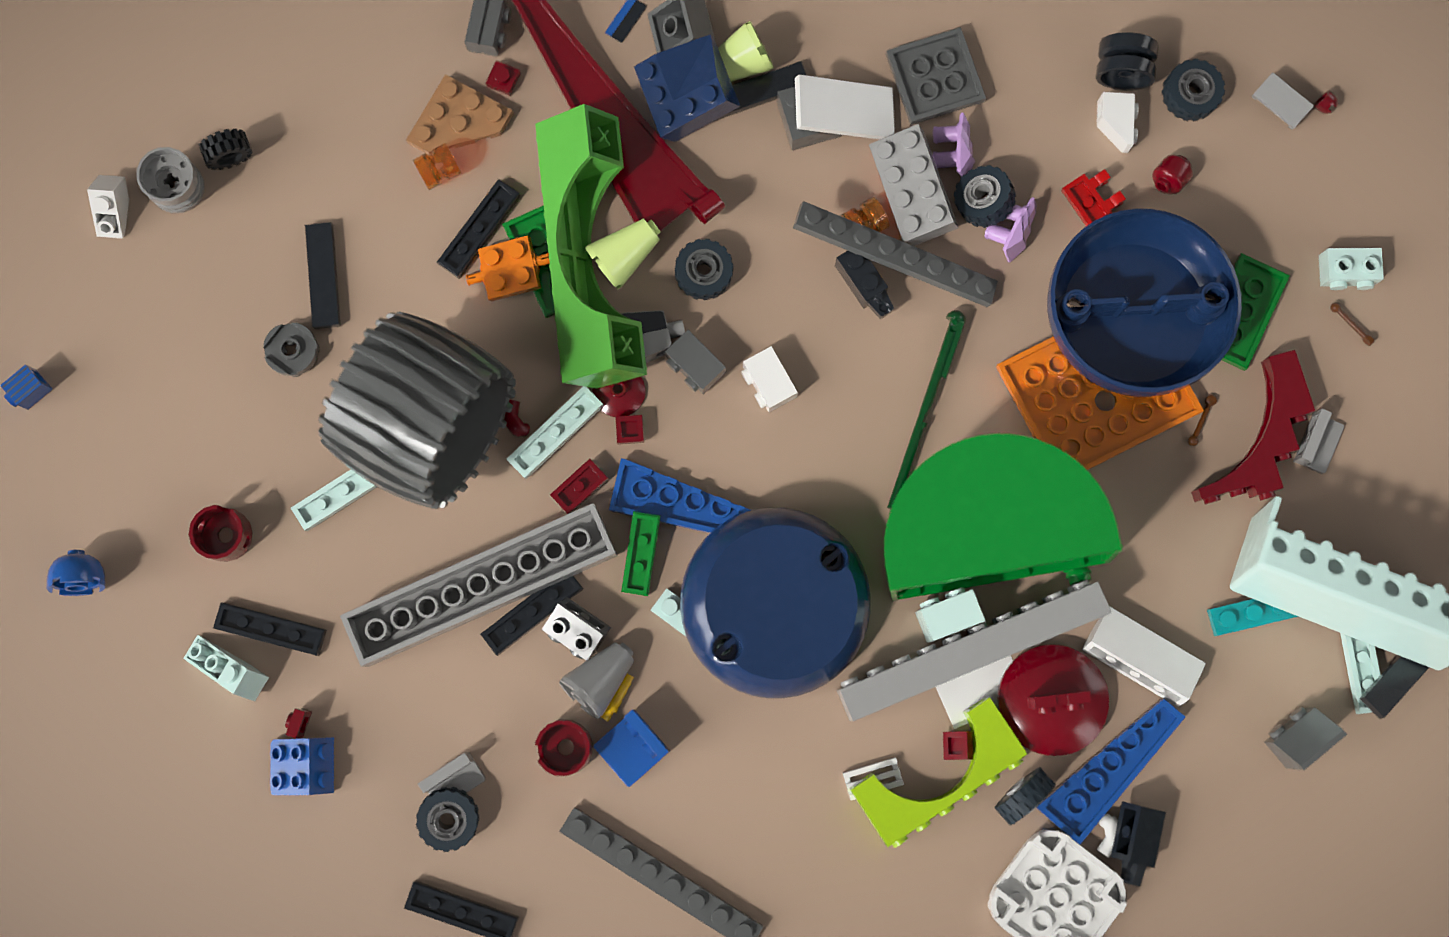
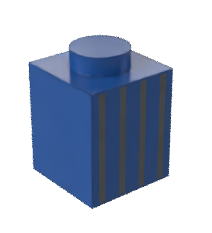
[0,364,53,410]

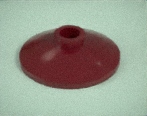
[592,376,646,417]

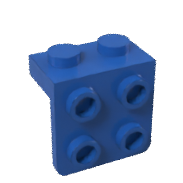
[270,737,334,795]

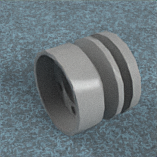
[137,147,204,213]

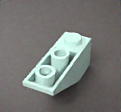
[183,635,269,702]

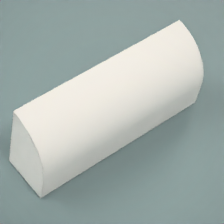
[1082,606,1206,707]

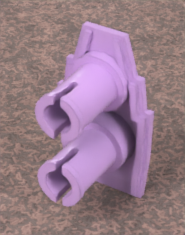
[933,113,975,177]
[985,197,1037,262]

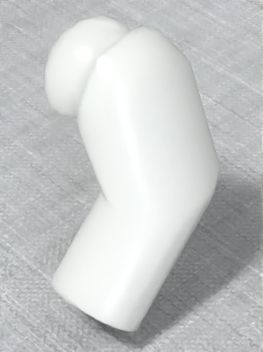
[1097,813,1118,858]

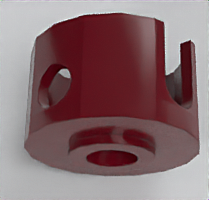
[188,505,253,562]
[535,720,593,776]

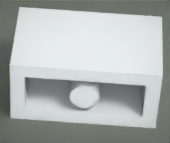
[741,346,798,412]

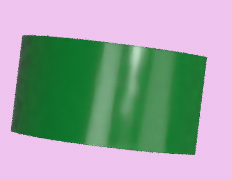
[884,434,1122,601]

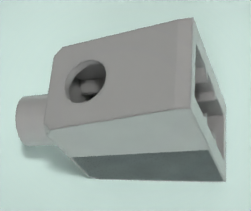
[621,310,685,363]

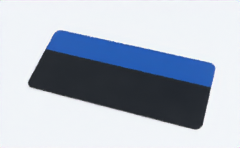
[605,0,646,43]

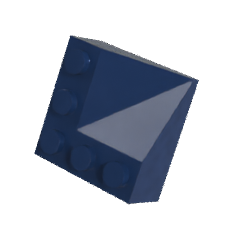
[634,34,740,142]

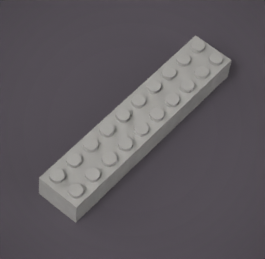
[340,503,618,667]
[837,580,1112,721]

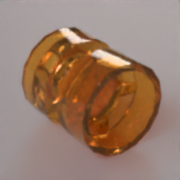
[413,143,461,190]
[840,197,890,232]

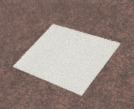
[936,655,1013,729]

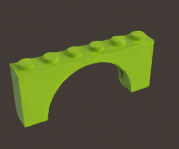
[849,697,1027,848]

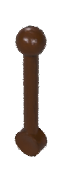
[1330,302,1375,346]
[1188,395,1217,446]

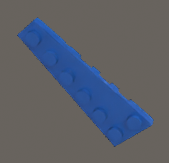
[609,458,750,533]
[1036,699,1185,845]

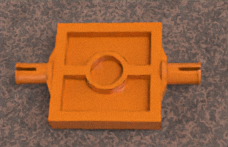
[466,235,550,302]

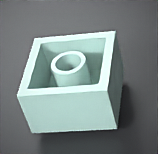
[915,587,985,643]

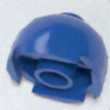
[47,550,105,596]

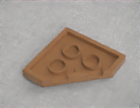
[406,74,514,155]

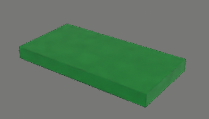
[502,205,555,318]
[1222,253,1290,371]

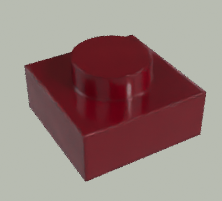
[485,60,521,96]
[615,415,644,445]
[285,708,312,739]
[943,731,973,760]

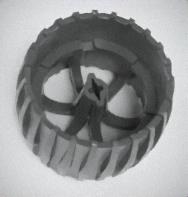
[318,312,516,509]

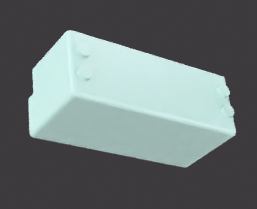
[1230,496,1449,670]

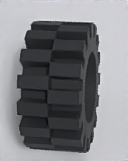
[199,129,253,170]

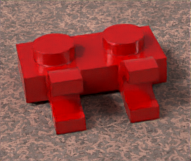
[1061,169,1126,226]

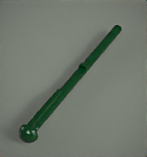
[887,310,966,510]

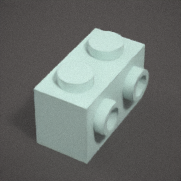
[1319,248,1384,290]

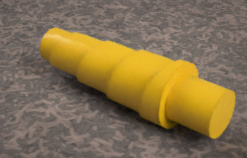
[600,673,634,722]

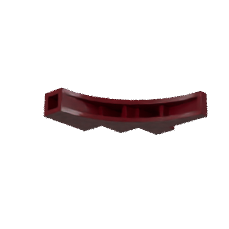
[1191,350,1315,505]

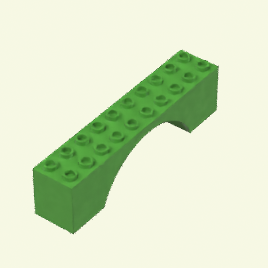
[535,104,647,389]

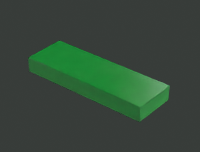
[621,511,661,596]

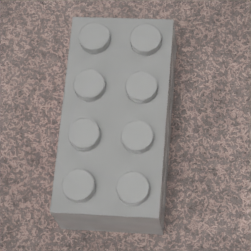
[869,124,958,246]

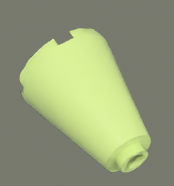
[718,21,774,81]
[585,218,661,290]

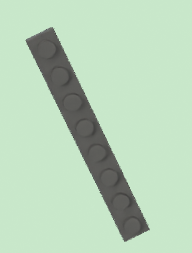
[793,201,998,307]
[559,807,763,937]

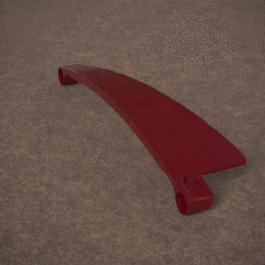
[512,0,726,231]

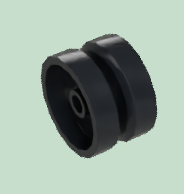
[1096,32,1159,91]

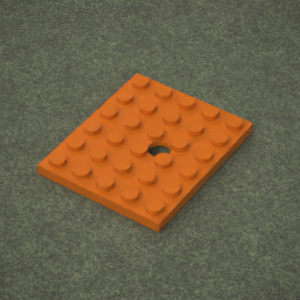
[996,337,1204,470]

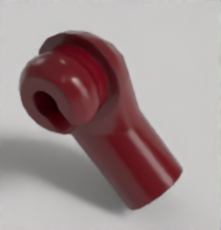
[504,400,530,437]

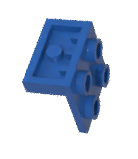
[594,709,670,787]

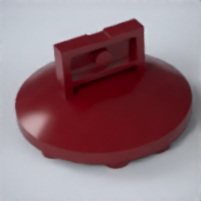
[997,645,1109,756]

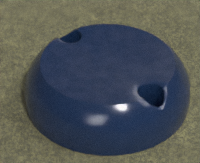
[1047,209,1242,397]
[680,507,871,699]

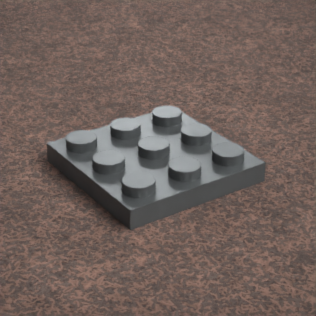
[886,27,986,125]

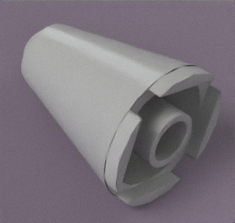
[559,642,634,719]

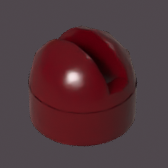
[1314,90,1338,114]

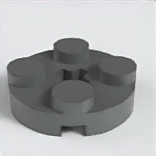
[263,323,320,377]

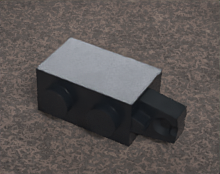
[835,251,894,319]
[1110,801,1166,886]

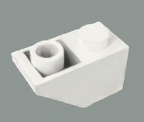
[1097,92,1139,153]
[87,175,129,238]

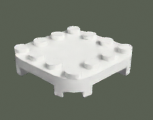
[988,829,1127,937]

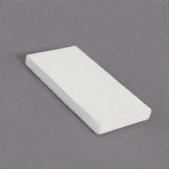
[795,75,895,140]

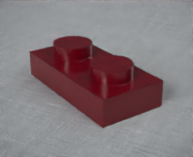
[550,458,609,514]

